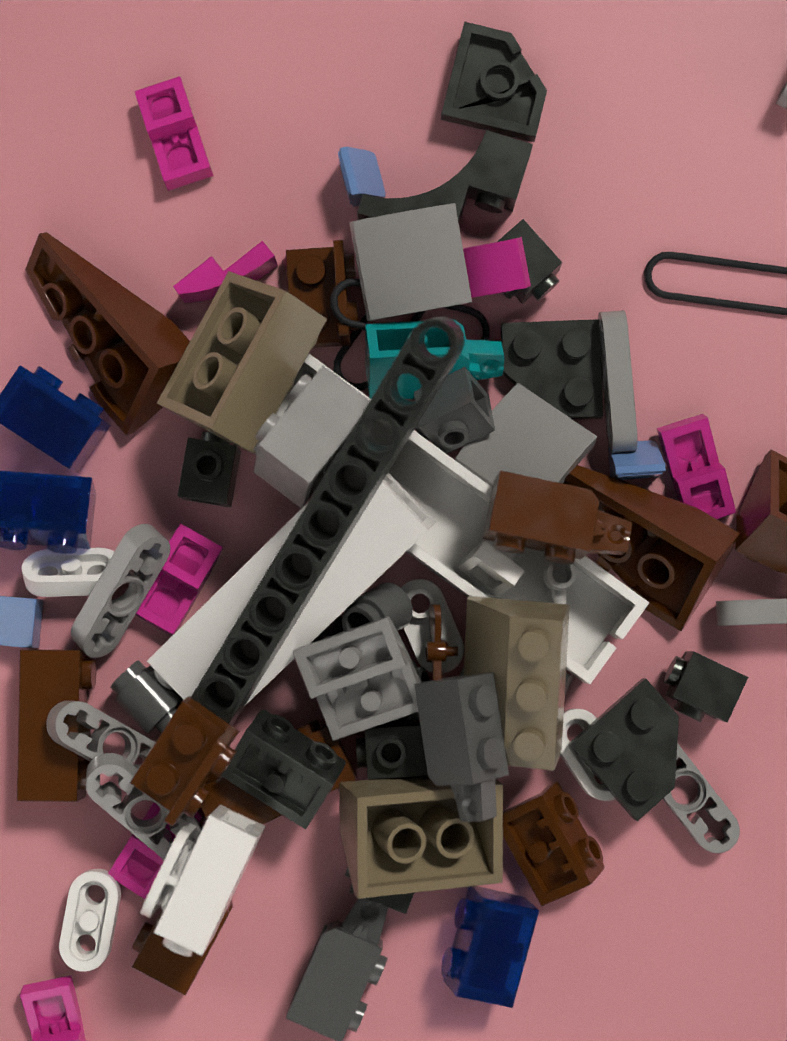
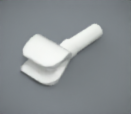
[543,563,577,604]

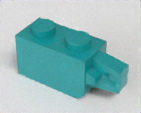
[365,319,505,399]

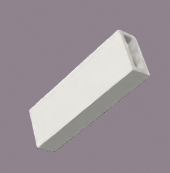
[147,464,436,704]

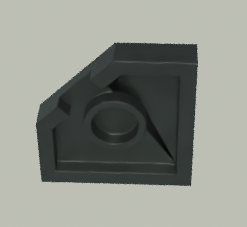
[441,22,547,142]
[501,319,604,420]
[569,678,679,821]

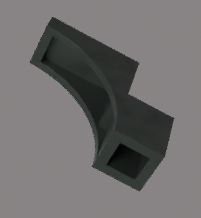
[357,130,533,223]

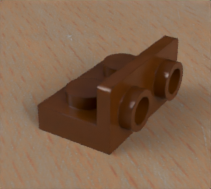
[286,240,359,348]
[130,696,239,827]
[503,782,605,906]

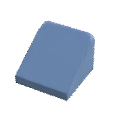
[338,146,386,207]
[608,440,666,480]
[0,596,44,648]

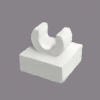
[458,540,525,597]

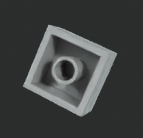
[254,366,370,509]

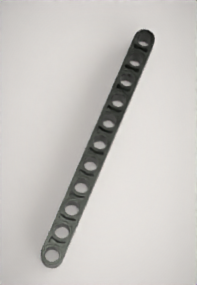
[191,317,464,726]

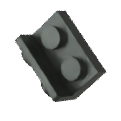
[221,710,347,829]

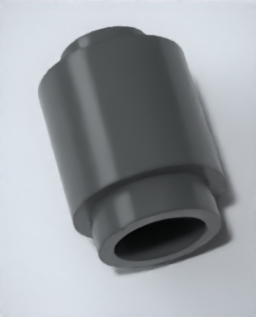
[342,583,413,632]
[110,660,183,734]

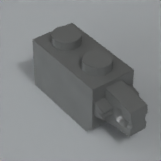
[414,672,509,822]
[286,898,388,1041]

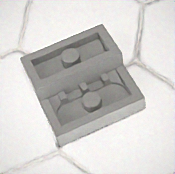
[349,203,472,321]
[455,383,597,487]
[293,616,421,740]

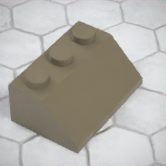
[157,271,327,454]
[464,596,570,771]
[339,776,503,899]

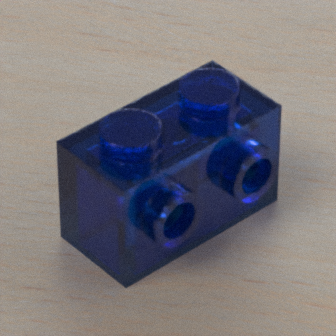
[0,365,111,473]
[0,471,96,554]
[441,886,539,1008]

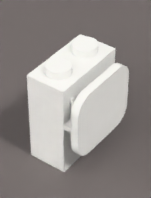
[140,805,266,957]

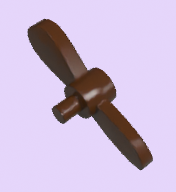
[425,604,458,680]

